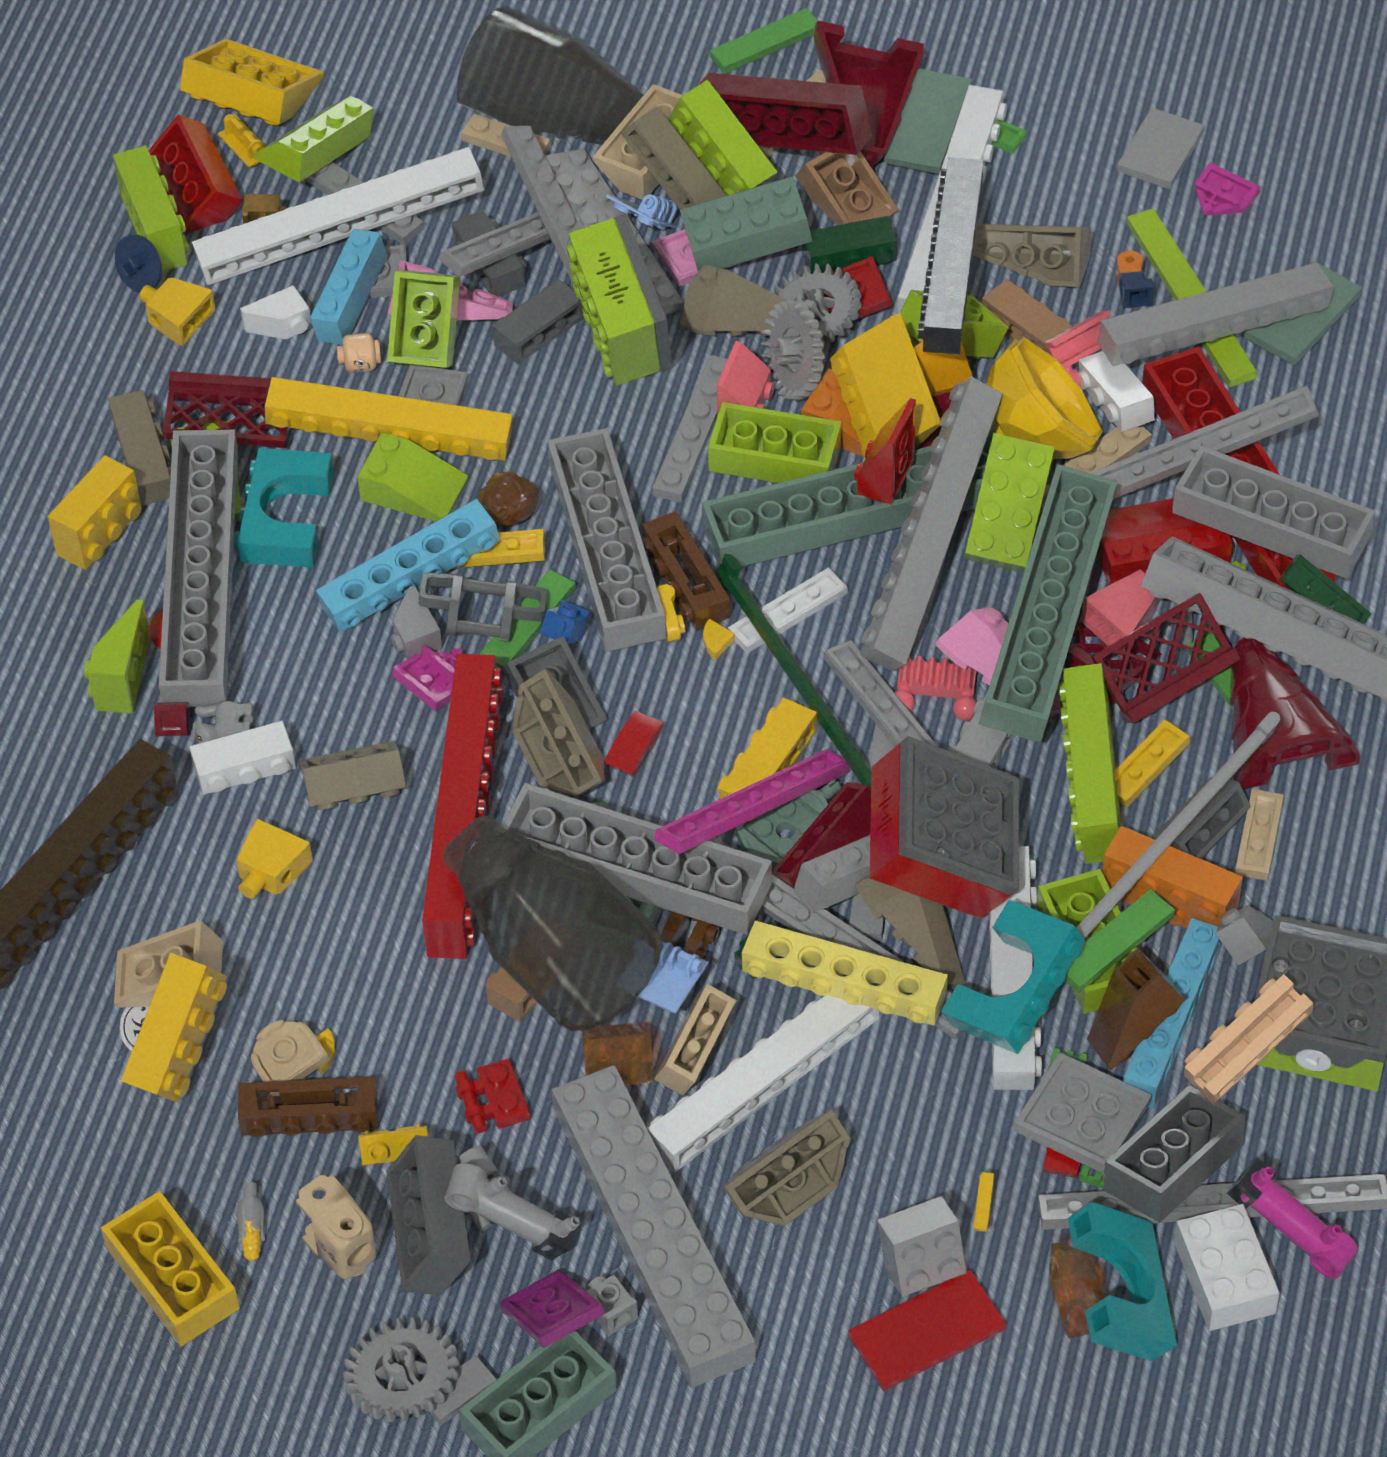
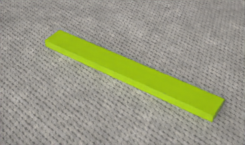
[1126,208,1257,388]

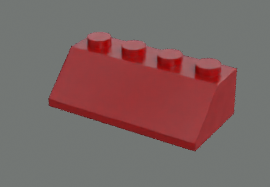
[148,114,243,233]

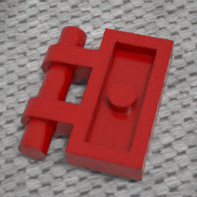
[454,1058,530,1134]

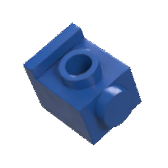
[540,600,591,644]

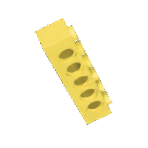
[742,921,948,1026]

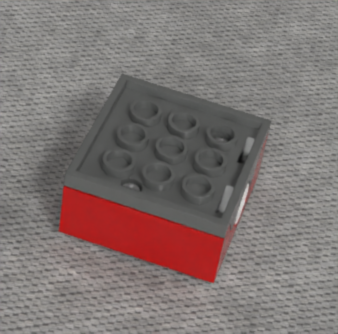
[869,736,1019,919]

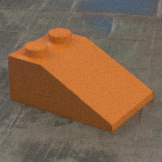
[801,368,864,457]

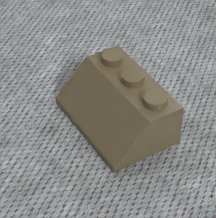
[299,741,406,810]

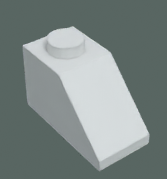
[240,285,312,339]

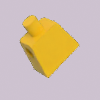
[139,278,215,346]
[236,819,313,899]

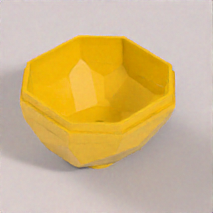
[986,336,1103,459]

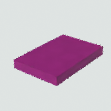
[499,1269,605,1348]

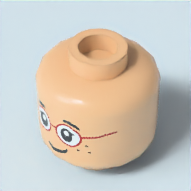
[337,333,381,373]

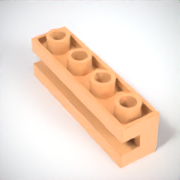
[1184,974,1313,1105]

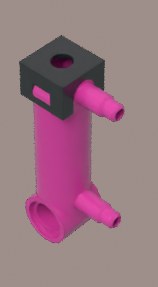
[1226,1159,1358,1279]

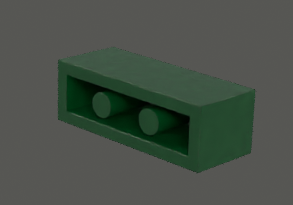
[802,216,897,274]

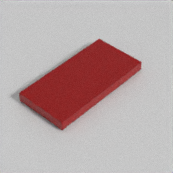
[848,1270,1006,1392]

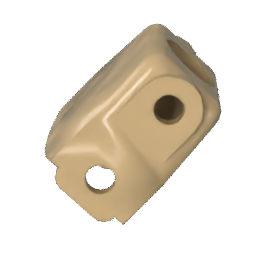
[296,1175,377,1279]

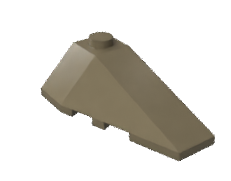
[973,224,1091,287]
[680,264,786,336]
[855,877,966,989]

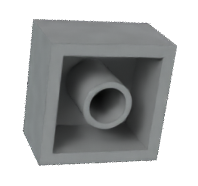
[877,1196,966,1297]

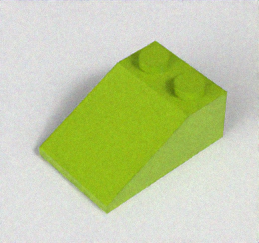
[357,432,469,522]
[84,599,151,714]

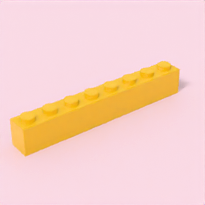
[265,377,512,461]

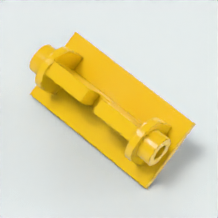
[217,114,266,168]
[358,1123,428,1166]

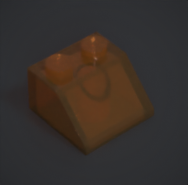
[581,1022,654,1085]
[1048,1242,1109,1339]

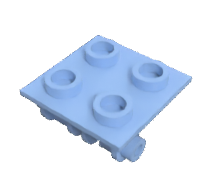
[606,194,678,230]
[617,934,708,1014]

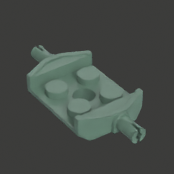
[736,779,841,870]

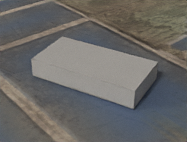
[429,1356,497,1426]

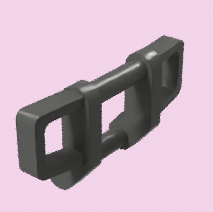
[418,573,547,642]

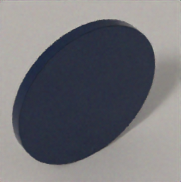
[114,234,162,293]

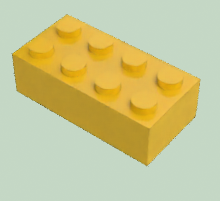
[121,953,227,1103]
[100,1191,240,1347]

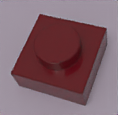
[154,702,189,736]

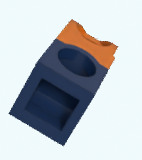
[1116,250,1154,309]

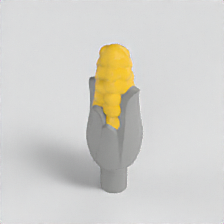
[236,1182,265,1261]

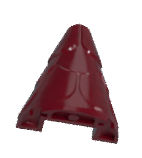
[814,20,924,167]
[1229,638,1360,789]

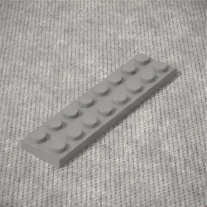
[545,149,684,314]

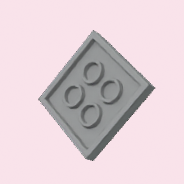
[1013,1052,1152,1173]

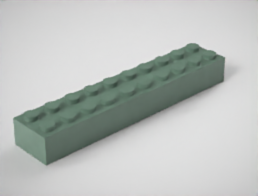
[702,430,996,567]
[978,464,1118,743]

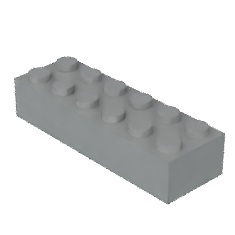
[1172,445,1375,579]

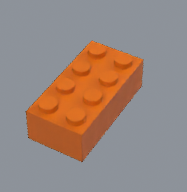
[1102,826,1243,928]

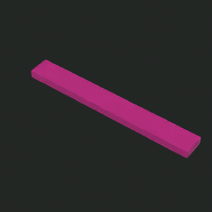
[654,749,850,854]

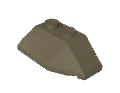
[512,669,604,797]
[723,1109,850,1226]

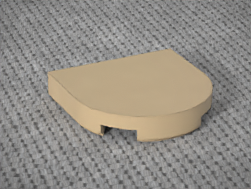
[251,1020,331,1096]

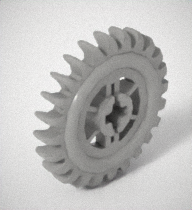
[774,263,862,345]
[760,300,825,400]
[343,1317,460,1422]

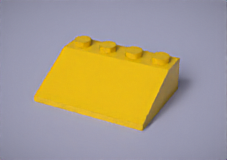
[180,38,324,125]
[830,313,940,457]

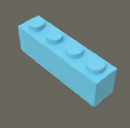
[310,228,388,345]

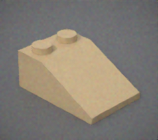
[114,920,223,1008]

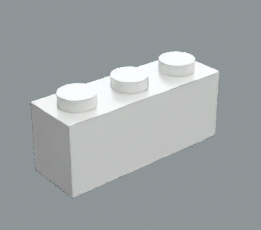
[1078,351,1155,432]
[189,720,296,795]

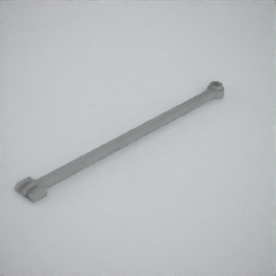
[1076,712,1280,940]

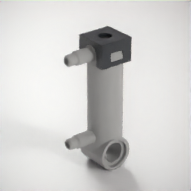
[444,1163,580,1261]

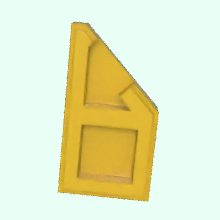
[973,1172,994,1232]

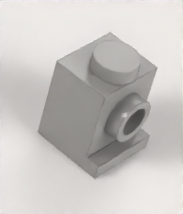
[586,1275,638,1337]

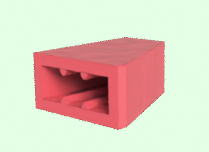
[1080,569,1159,658]

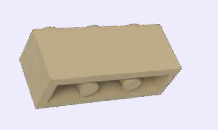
[654,984,736,1096]

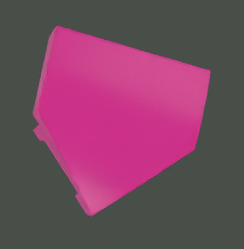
[1194,162,1260,215]
[392,645,462,711]

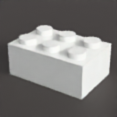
[1174,1204,1280,1331]

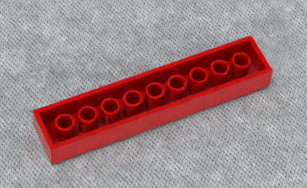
[1142,347,1336,591]
[422,653,503,959]

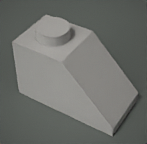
[391,585,442,660]
[1216,905,1273,966]

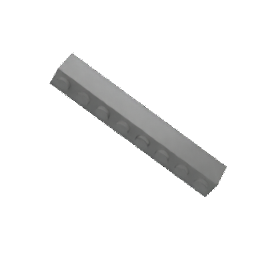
[1097,262,1334,366]

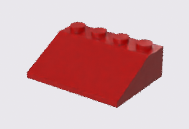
[1097,498,1233,586]

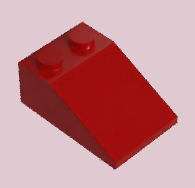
[854,398,916,505]

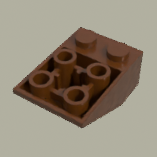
[1087,948,1186,1070]

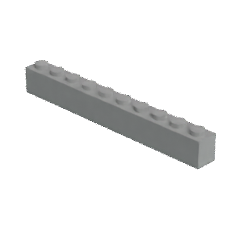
[860,376,1003,672]

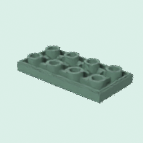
[884,68,973,174]
[1244,261,1363,365]

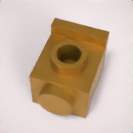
[242,194,286,224]

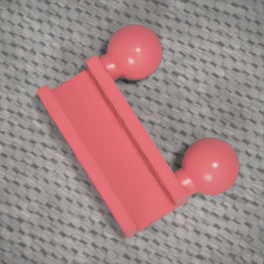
[1045,310,1127,388]
[894,656,976,721]

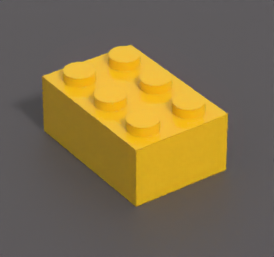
[47,455,142,570]

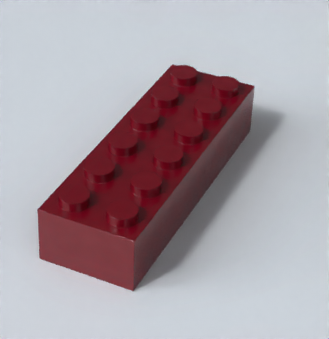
[697,73,873,155]

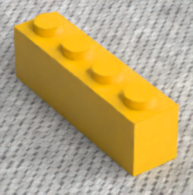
[717,697,817,821]

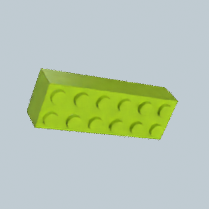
[1058,663,1121,864]

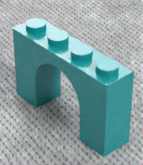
[234,448,334,568]
[941,900,1085,1054]
[1068,1202,1177,1361]

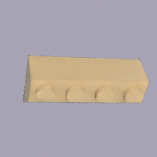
[593,84,682,200]

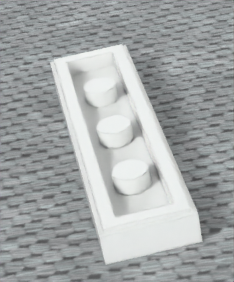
[728,567,848,654]

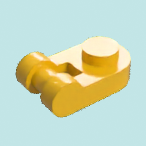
[657,584,685,643]

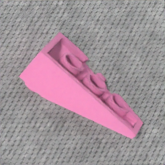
[387,260,513,320]
[935,607,1062,716]

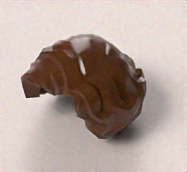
[478,472,539,527]

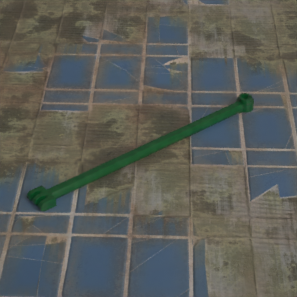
[715,554,872,789]

